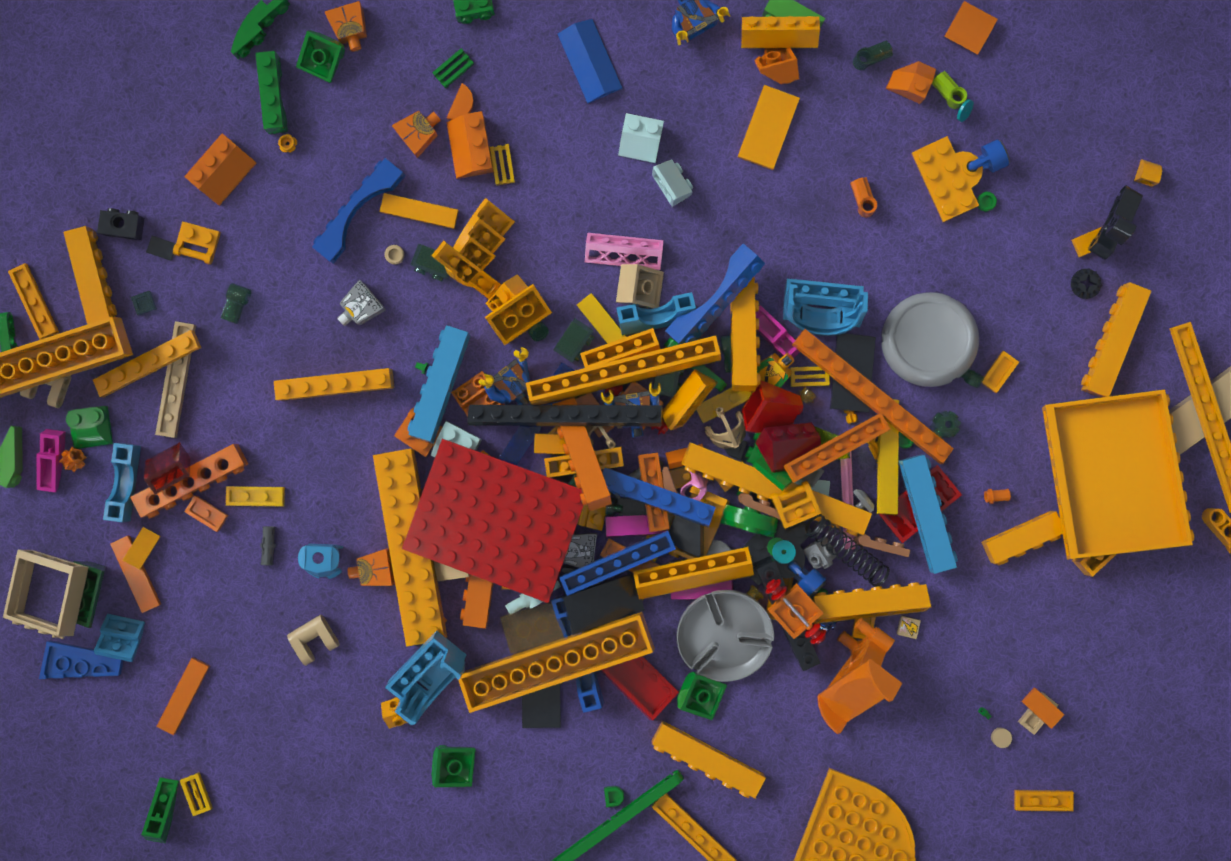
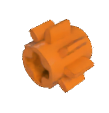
[60,447,87,472]

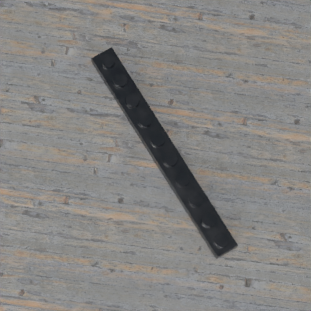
[467,405,662,426]

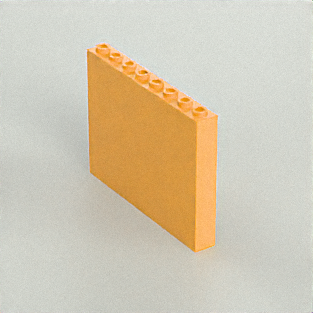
[1042,390,1194,560]

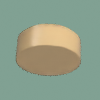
[385,245,405,265]
[991,727,1012,748]

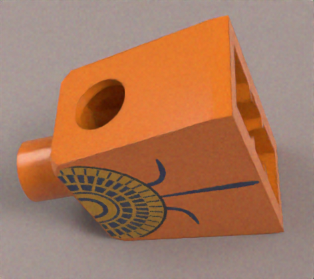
[325,1,367,52]
[392,111,441,158]
[347,548,395,586]

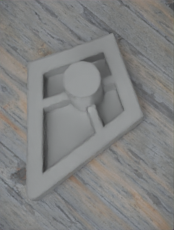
[853,489,874,513]

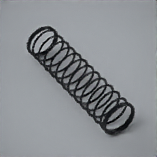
[805,514,890,587]

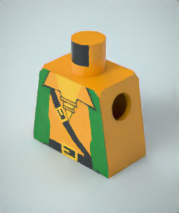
[757,353,795,388]

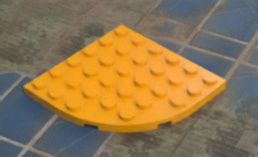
[794,768,916,861]

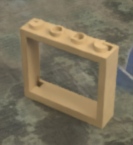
[3,550,89,639]

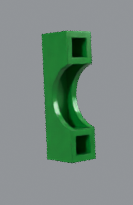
[256,51,288,134]

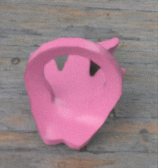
[680,470,708,501]

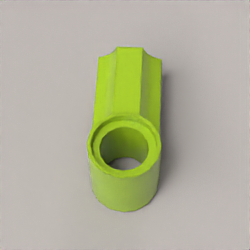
[932,71,967,109]

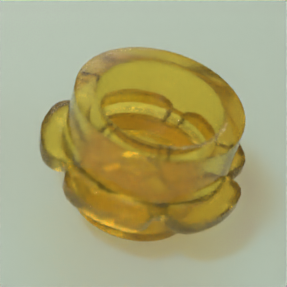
[799,387,817,404]

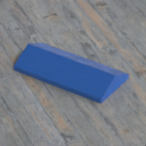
[557,19,622,103]

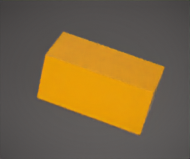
[662,369,718,430]

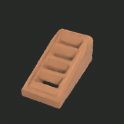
[662,466,677,493]

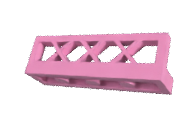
[585,233,663,270]

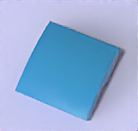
[94,614,145,662]

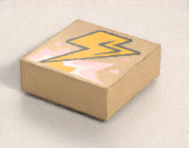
[897,615,921,639]

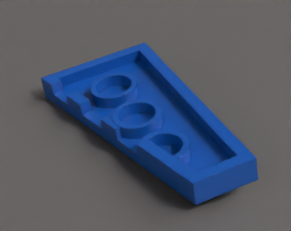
[39,640,124,679]

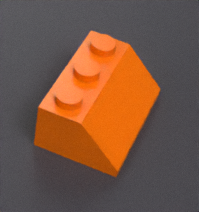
[447,111,494,179]
[184,133,257,206]

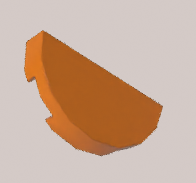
[447,83,474,120]

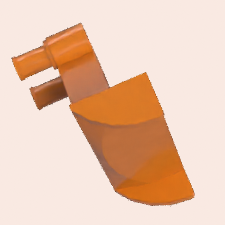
[817,617,902,734]

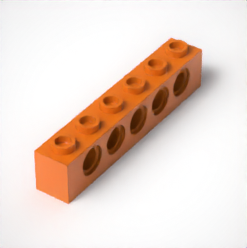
[130,444,248,519]

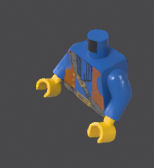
[672,0,731,45]
[479,347,530,405]
[601,383,661,438]

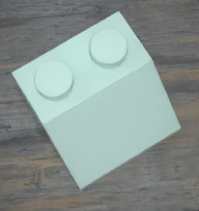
[618,113,664,163]
[652,159,693,207]
[431,421,482,458]

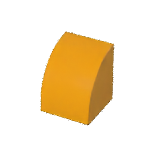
[1134,159,1162,187]

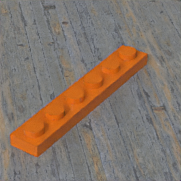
[784,413,890,483]

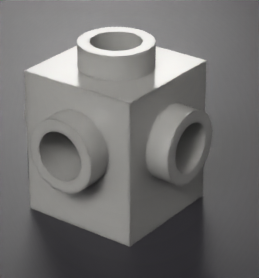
[803,537,837,569]

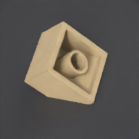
[616,264,664,309]

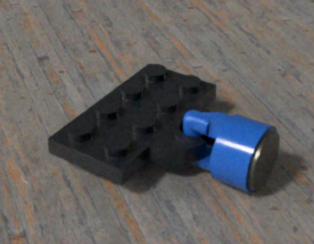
[742,505,827,598]

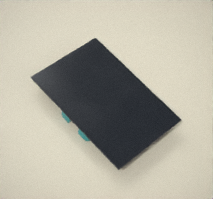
[146,236,176,261]

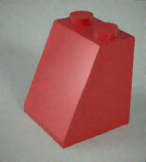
[742,380,804,433]

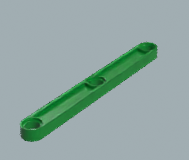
[551,770,684,861]

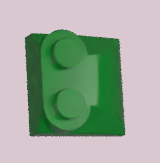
[296,30,345,83]
[66,406,113,449]
[677,671,727,720]
[431,745,475,787]

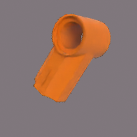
[850,177,877,218]

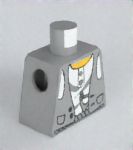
[337,280,386,326]
[564,533,597,568]

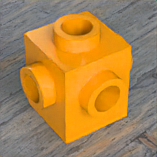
[381,697,408,729]

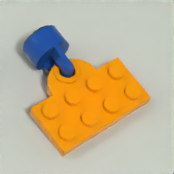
[911,136,1010,222]

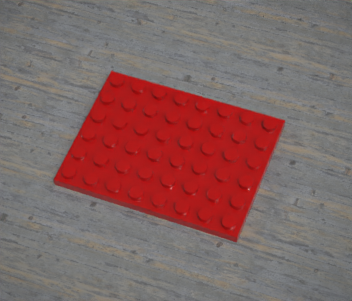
[402,439,584,603]

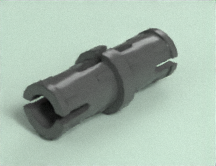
[260,526,276,565]

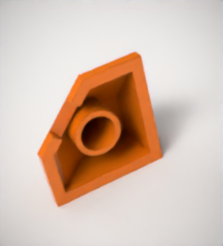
[755,48,799,84]
[886,61,936,104]

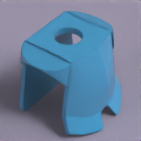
[298,543,343,579]

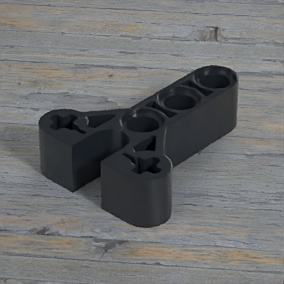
[1088,185,1143,260]

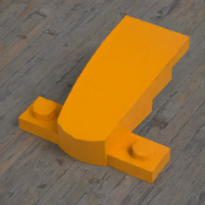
[432,198,515,299]

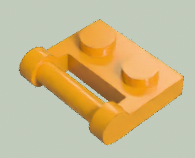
[173,221,221,265]
[771,481,821,529]

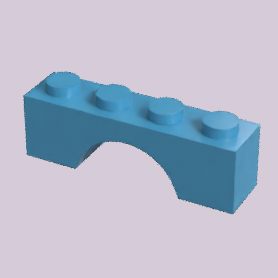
[617,292,696,336]
[103,443,141,522]

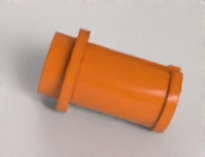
[984,489,1011,504]

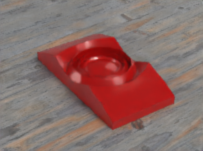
[878,465,962,543]

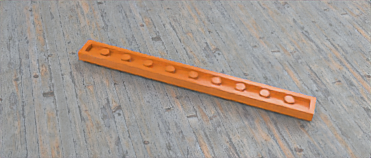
[792,329,954,464]

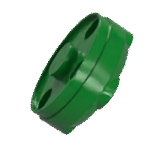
[720,504,778,538]

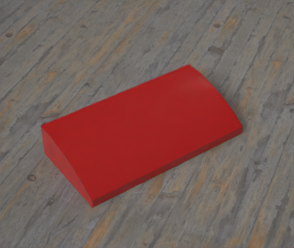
[600,656,679,721]

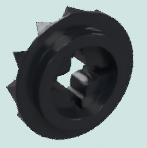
[1071,268,1103,299]

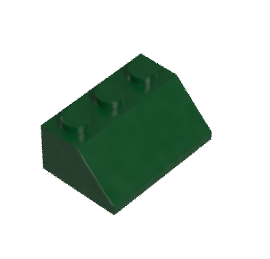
[74,561,105,628]

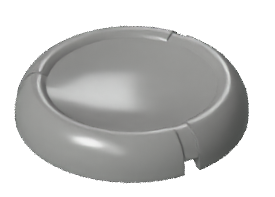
[881,292,979,387]
[677,590,774,682]

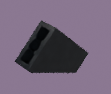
[669,515,704,557]

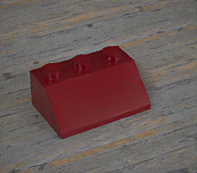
[755,422,821,473]

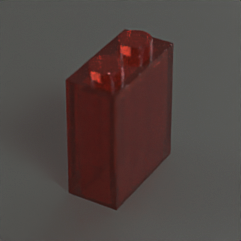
[144,442,190,495]

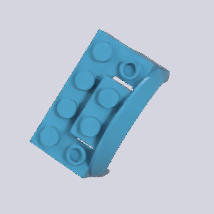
[783,279,868,336]
[385,630,466,725]

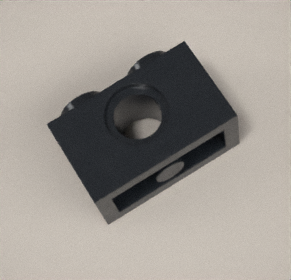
[97,208,145,241]

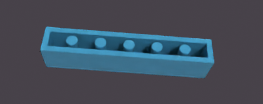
[408,325,470,444]
[898,455,958,574]

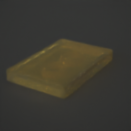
[500,602,564,654]

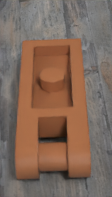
[738,493,780,519]
[853,533,910,557]

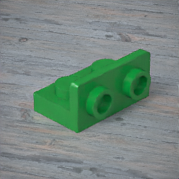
[453,0,495,24]

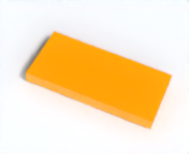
[737,85,800,170]

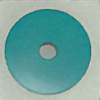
[957,99,974,122]
[772,540,796,564]

